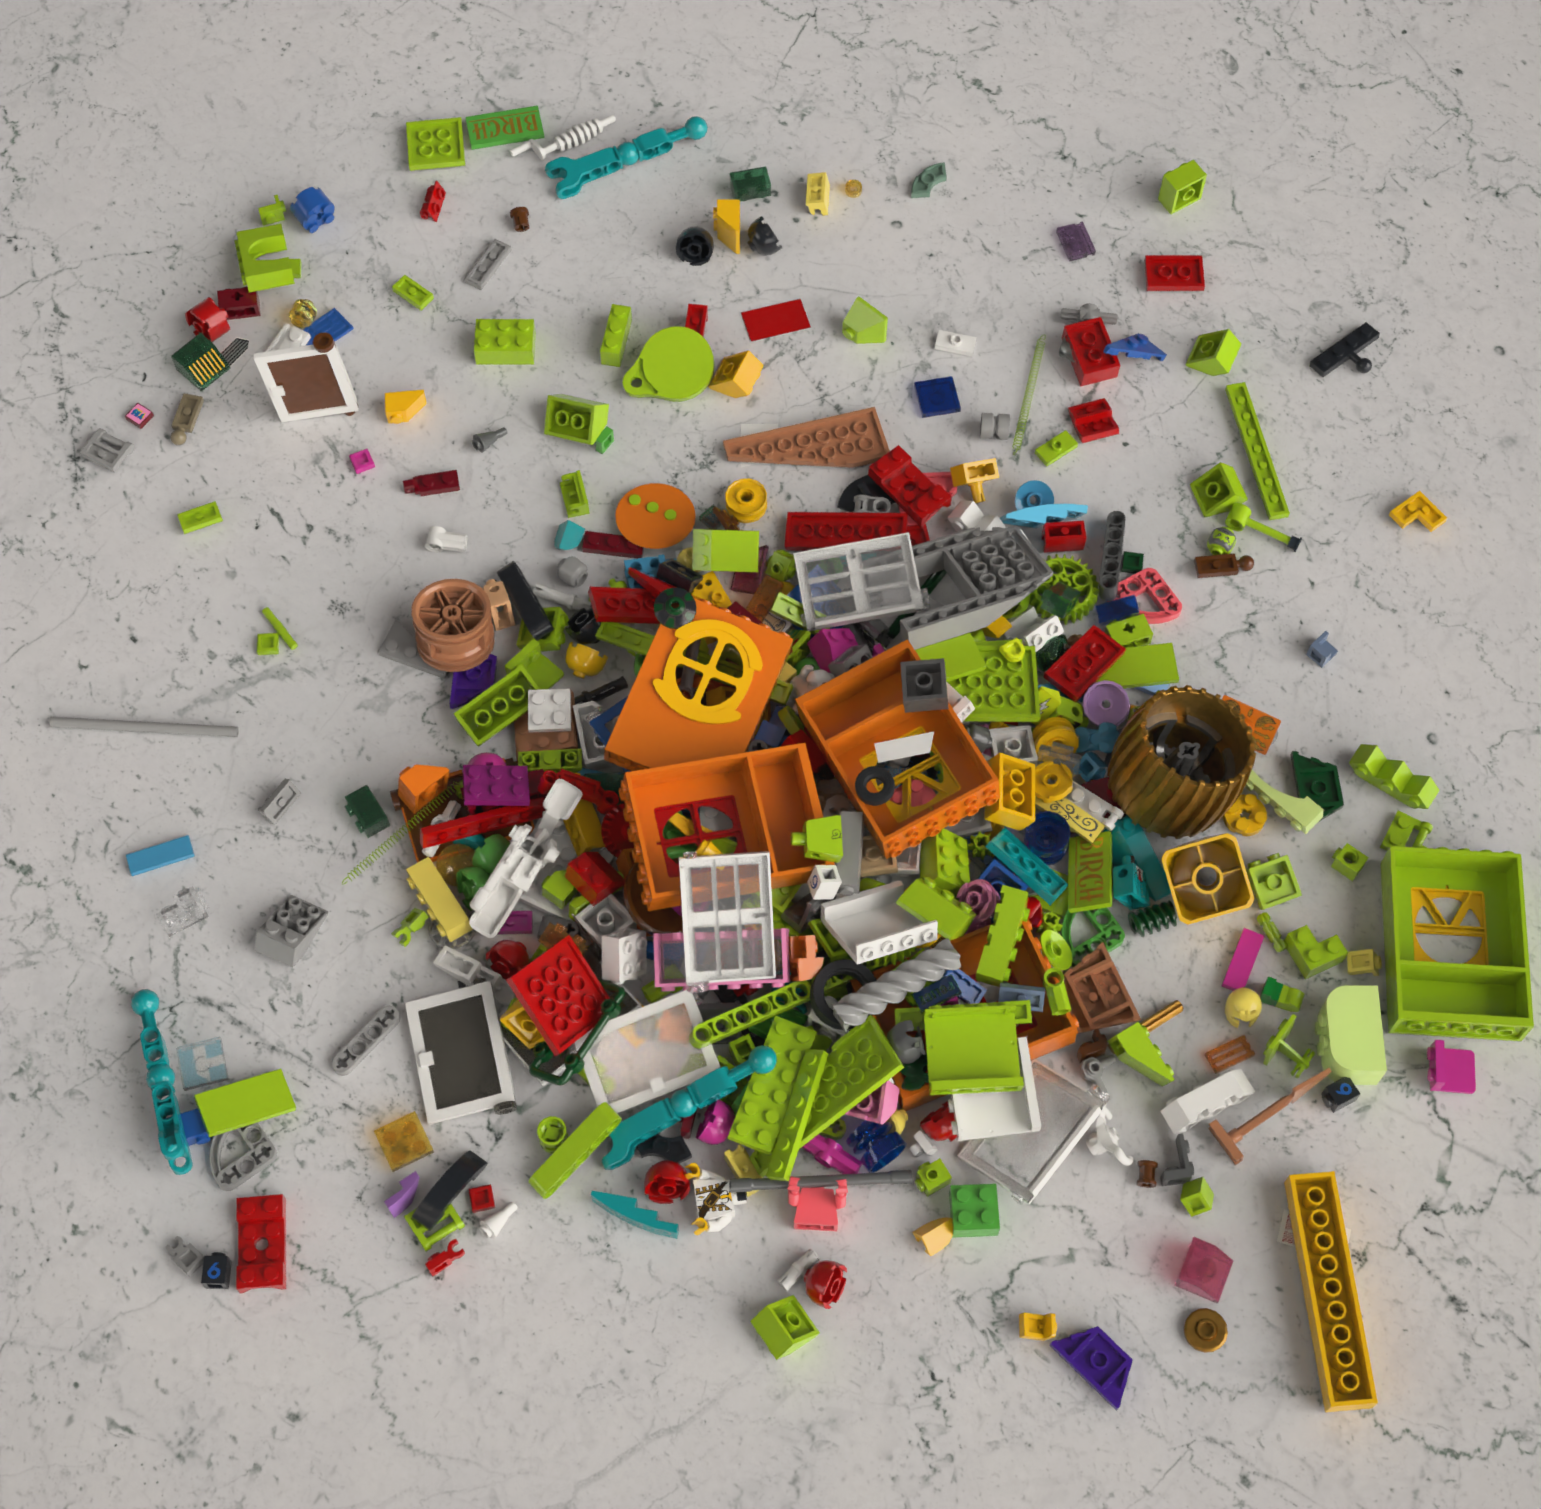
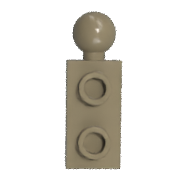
[170,393,204,445]

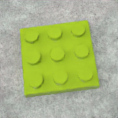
[406,117,465,171]

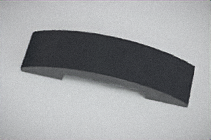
[412,1150,488,1231]

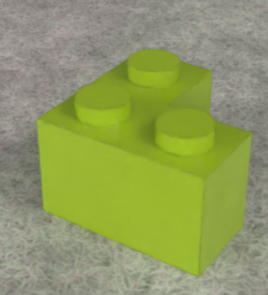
[1285,925,1348,980]

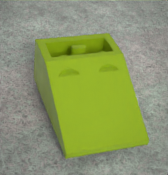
[1107,1022,1175,1087]

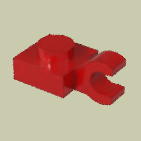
[425,1239,465,1277]

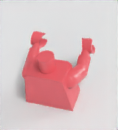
[787,1176,848,1231]

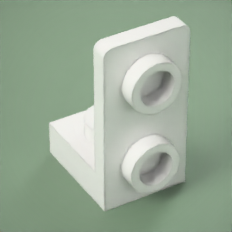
[947,683,975,722]

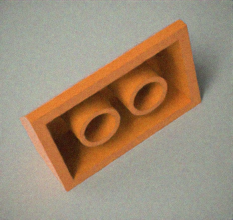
[398,764,449,814]

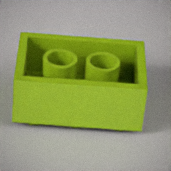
[474,319,536,365]
[919,828,970,901]

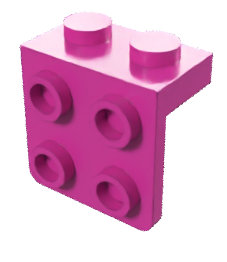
[1427,1040,1476,1094]

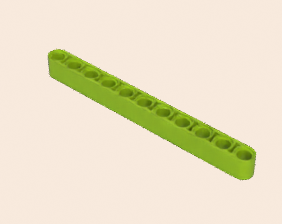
[689,957,899,1049]

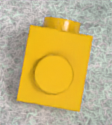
[1019,1312,1057,1341]

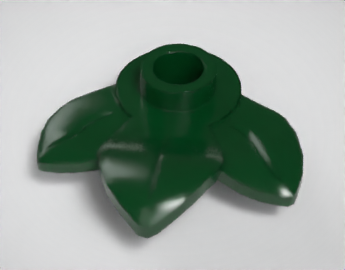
[899,1054,929,1091]

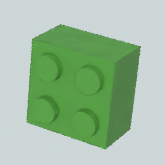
[949,1184,1000,1238]

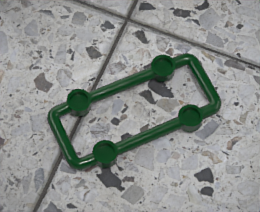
[529,978,625,1086]

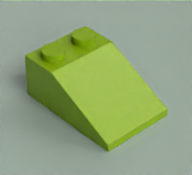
[692,529,759,572]

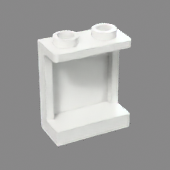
[1002,605,1064,652]

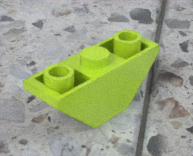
[518,748,582,773]

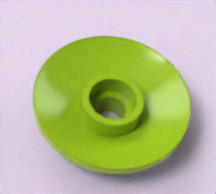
[1039,930,1072,971]

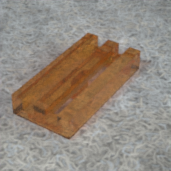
[1205,1035,1255,1074]

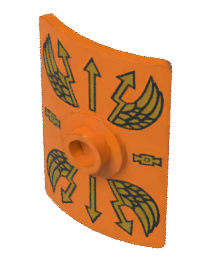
[1222,695,1281,755]

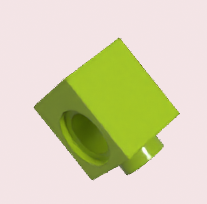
[1331,843,1369,881]

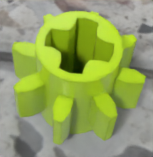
[968,831,992,860]
[1036,911,1063,935]

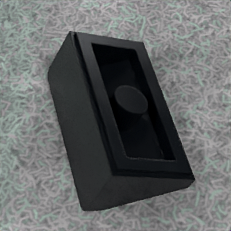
[657,558,703,593]

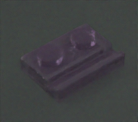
[1056,221,1096,262]

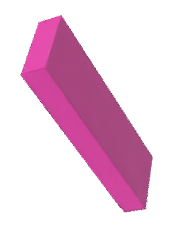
[1222,928,1264,991]

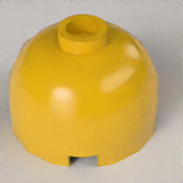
[565,642,608,679]

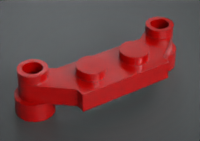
[537,769,619,815]

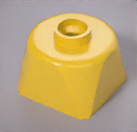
[1161,833,1254,925]

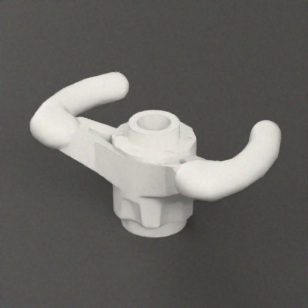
[1086,1107,1133,1166]

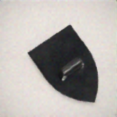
[837,475,896,512]

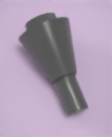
[472,427,507,453]

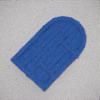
[303,308,354,346]

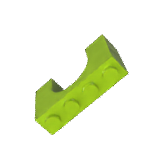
[234,224,295,292]

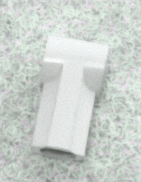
[425,526,468,553]

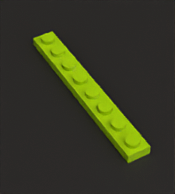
[1225,382,1290,521]

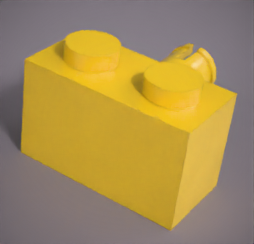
[950,458,999,503]

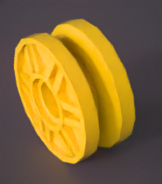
[725,478,767,523]
[1032,717,1079,763]

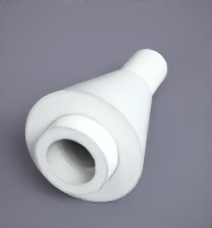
[479,1202,517,1239]

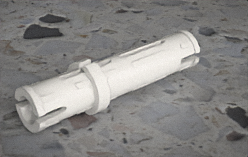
[533,583,591,611]

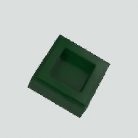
[1121,551,1144,574]

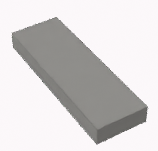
[464,239,511,290]

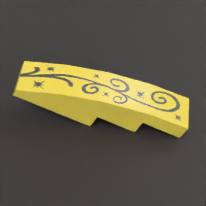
[1035,796,1105,844]

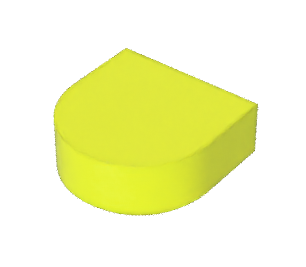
[999,637,1025,662]

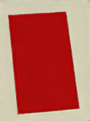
[741,299,811,342]

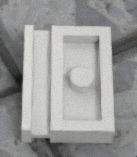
[266,323,311,352]

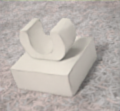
[909,1130,938,1157]

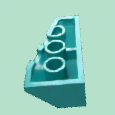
[1103,815,1172,902]

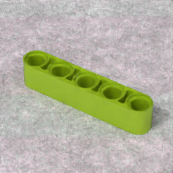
[528,1102,622,1199]

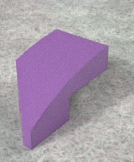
[384,1171,420,1218]

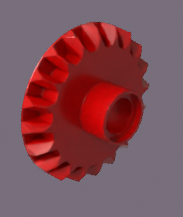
[601,804,634,858]

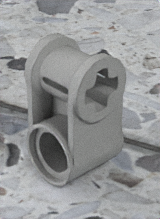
[853,495,891,513]

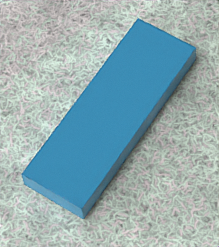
[126,835,195,876]

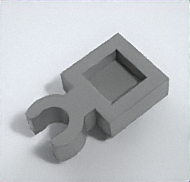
[166,1236,204,1277]

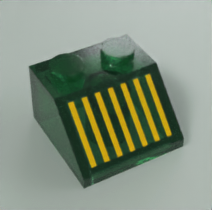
[171,333,231,392]

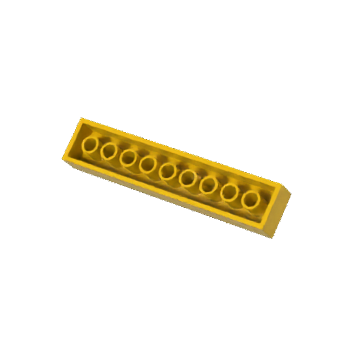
[1284,1171,1378,1412]

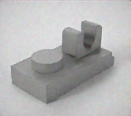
[258,778,301,825]

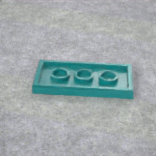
[985,827,1068,905]

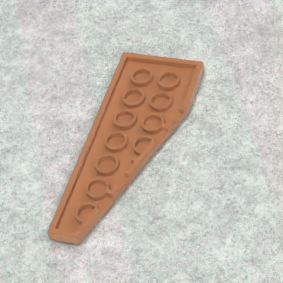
[723,407,890,468]

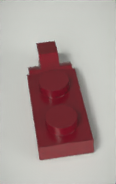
[403,470,460,497]

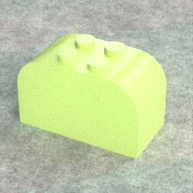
[1315,985,1387,1085]

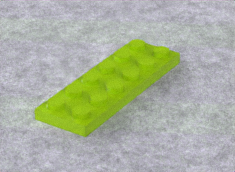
[727,1015,817,1155]

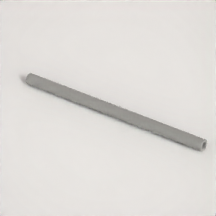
[49,717,239,737]

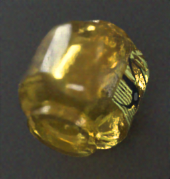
[289,299,317,328]

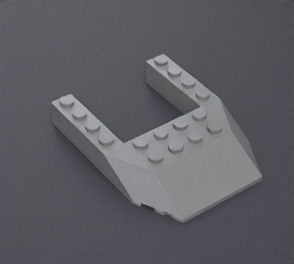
[862,527,1053,650]

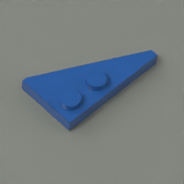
[1103,333,1167,361]

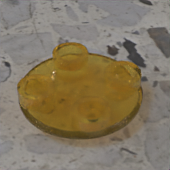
[436,844,475,887]

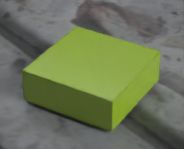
[257,633,279,655]

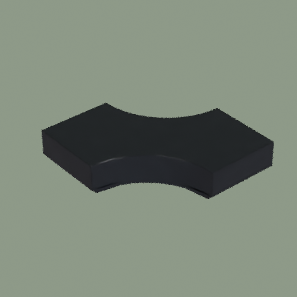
[636,1134,692,1164]

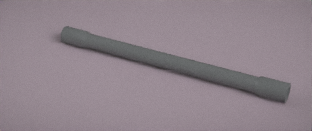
[729,1170,912,1193]

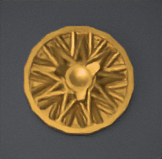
[1184,1308,1228,1353]

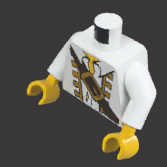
[685,1163,747,1235]

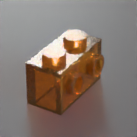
[538,922,588,956]

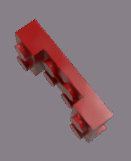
[868,445,952,527]
[236,1194,286,1293]

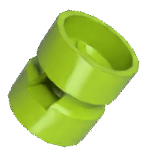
[537,1116,568,1154]

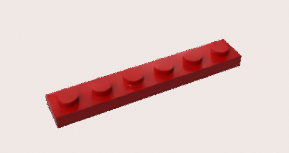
[420,797,545,849]

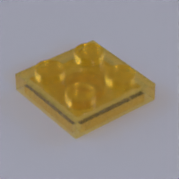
[374,1111,434,1172]

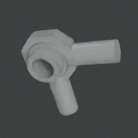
[1080,1055,1116,1096]

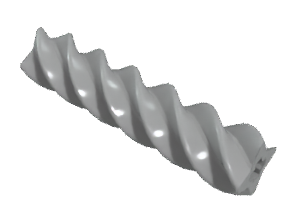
[831,938,961,1033]

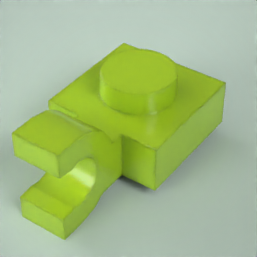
[391,908,429,947]

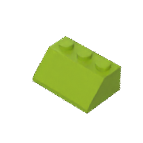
[544,394,609,445]
[896,877,977,941]

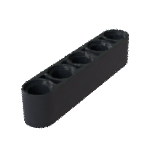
[497,561,554,641]

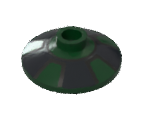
[654,588,696,629]

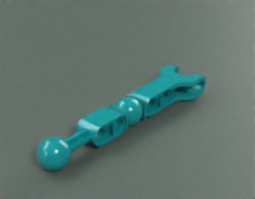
[545,116,708,199]
[131,989,193,1175]
[602,1045,777,1170]

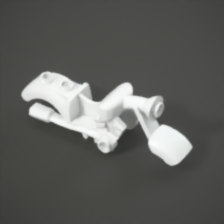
[469,779,583,938]

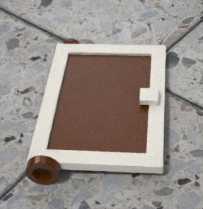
[254,333,359,422]

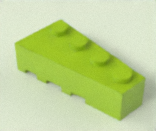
[976,885,1030,988]

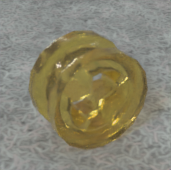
[845,180,862,198]

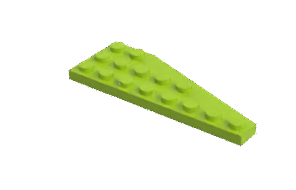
[749,1015,904,1177]

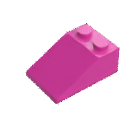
[807,628,858,673]

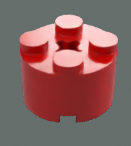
[185,297,230,344]

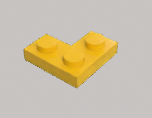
[1389,491,1447,532]

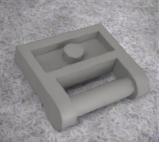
[80,428,134,472]

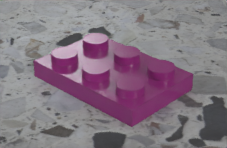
[462,765,530,806]

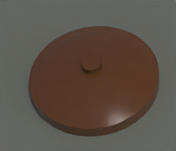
[624,856,687,935]

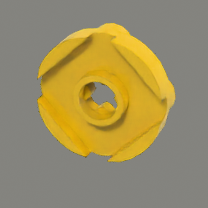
[1035,761,1073,803]
[1223,794,1267,837]

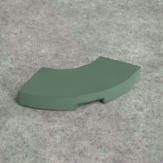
[911,162,947,198]

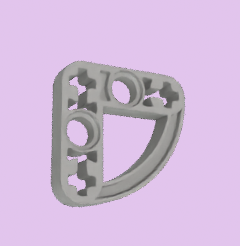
[209,1122,277,1191]

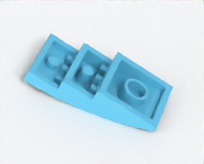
[1000,504,1088,528]

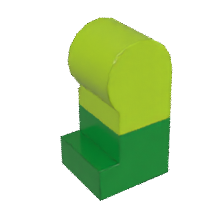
[1260,976,1305,1012]

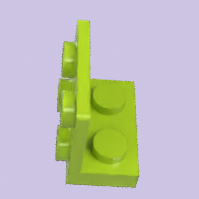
[505,639,564,690]

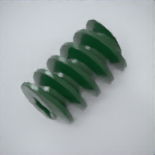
[1128,900,1177,937]

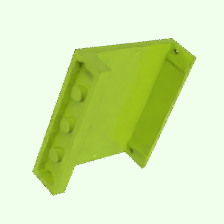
[923,1002,1024,1095]

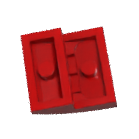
[1068,398,1119,443]

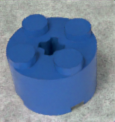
[290,187,335,233]

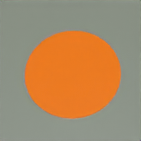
[615,483,696,549]

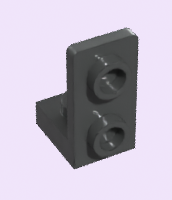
[1160,1133,1194,1186]

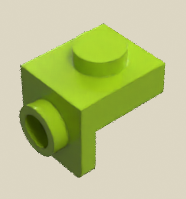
[258,195,286,226]

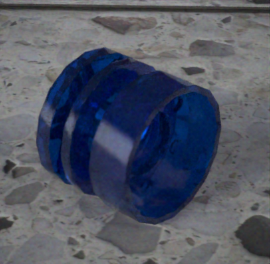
[1023,811,1071,865]
[846,1120,907,1173]

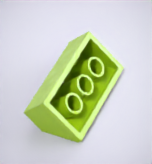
[453,665,541,747]

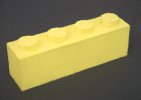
[406,857,473,942]

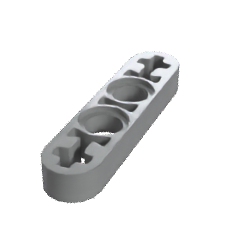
[332,1005,400,1076]

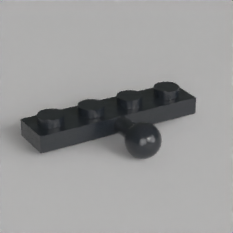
[1309,322,1380,377]

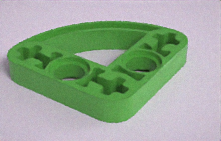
[1061,908,1125,967]

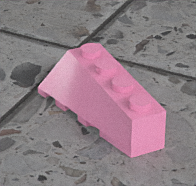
[845,1080,899,1125]

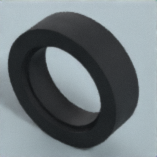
[810,959,877,1030]

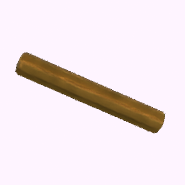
[1108,1000,1184,1054]

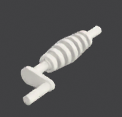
[509,115,616,161]

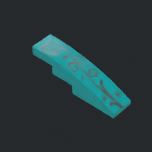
[591,1191,679,1239]

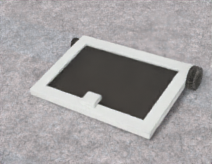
[405,978,517,1125]

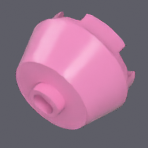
[957,879,1000,923]

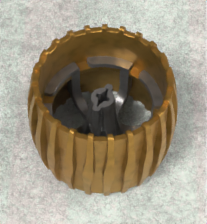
[1107,685,1256,839]

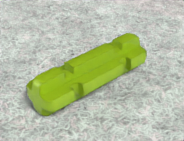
[1257,912,1288,953]

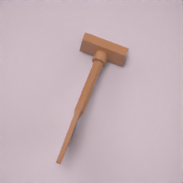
[1208,1068,1332,1165]

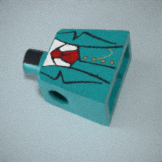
[1113,855,1151,911]

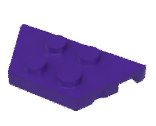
[449,654,498,709]
[1049,1326,1133,1411]

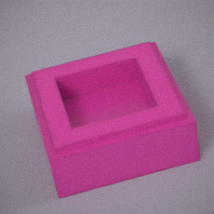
[349,448,375,474]

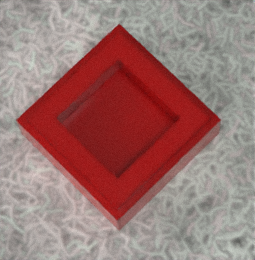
[468,1184,495,1213]

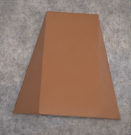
[1058,942,1141,1033]

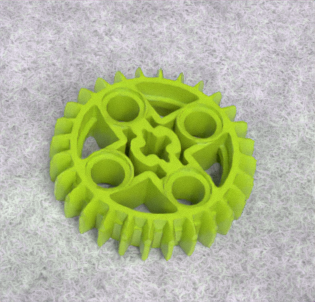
[1029,553,1099,625]

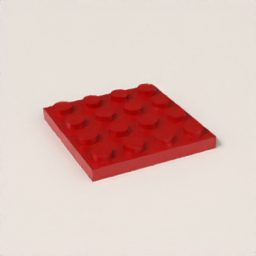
[506,935,610,1056]

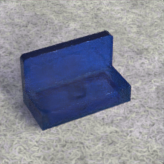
[1095,595,1141,626]

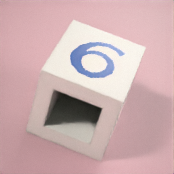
[807,865,842,899]

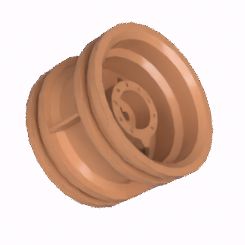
[411,579,495,672]

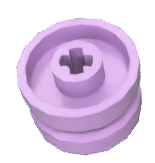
[1083,680,1130,727]

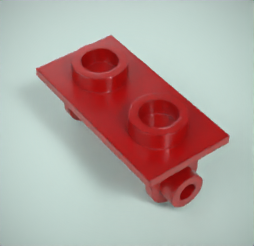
[420,180,446,222]

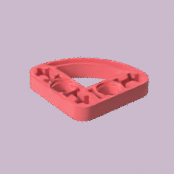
[1107,568,1182,624]

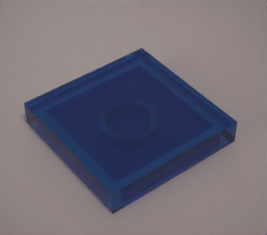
[914,376,961,418]

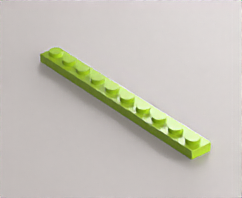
[595,622,793,706]

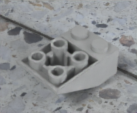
[255,895,329,968]

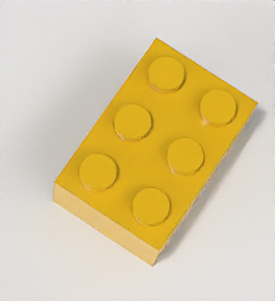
[984,752,1035,831]

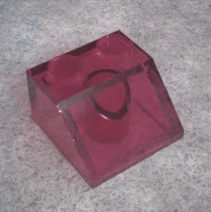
[1174,1237,1233,1304]

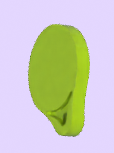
[622,326,714,402]

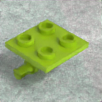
[1263,1014,1315,1078]

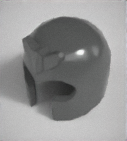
[887,1020,926,1064]

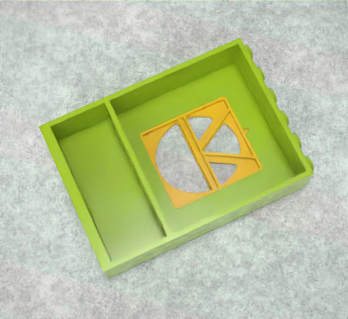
[1380,844,1534,1041]

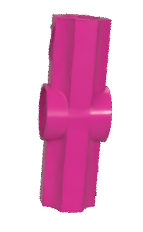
[801,1134,863,1174]

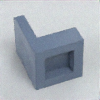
[1306,631,1338,668]

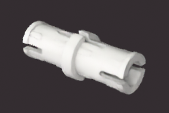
[777,1248,820,1291]

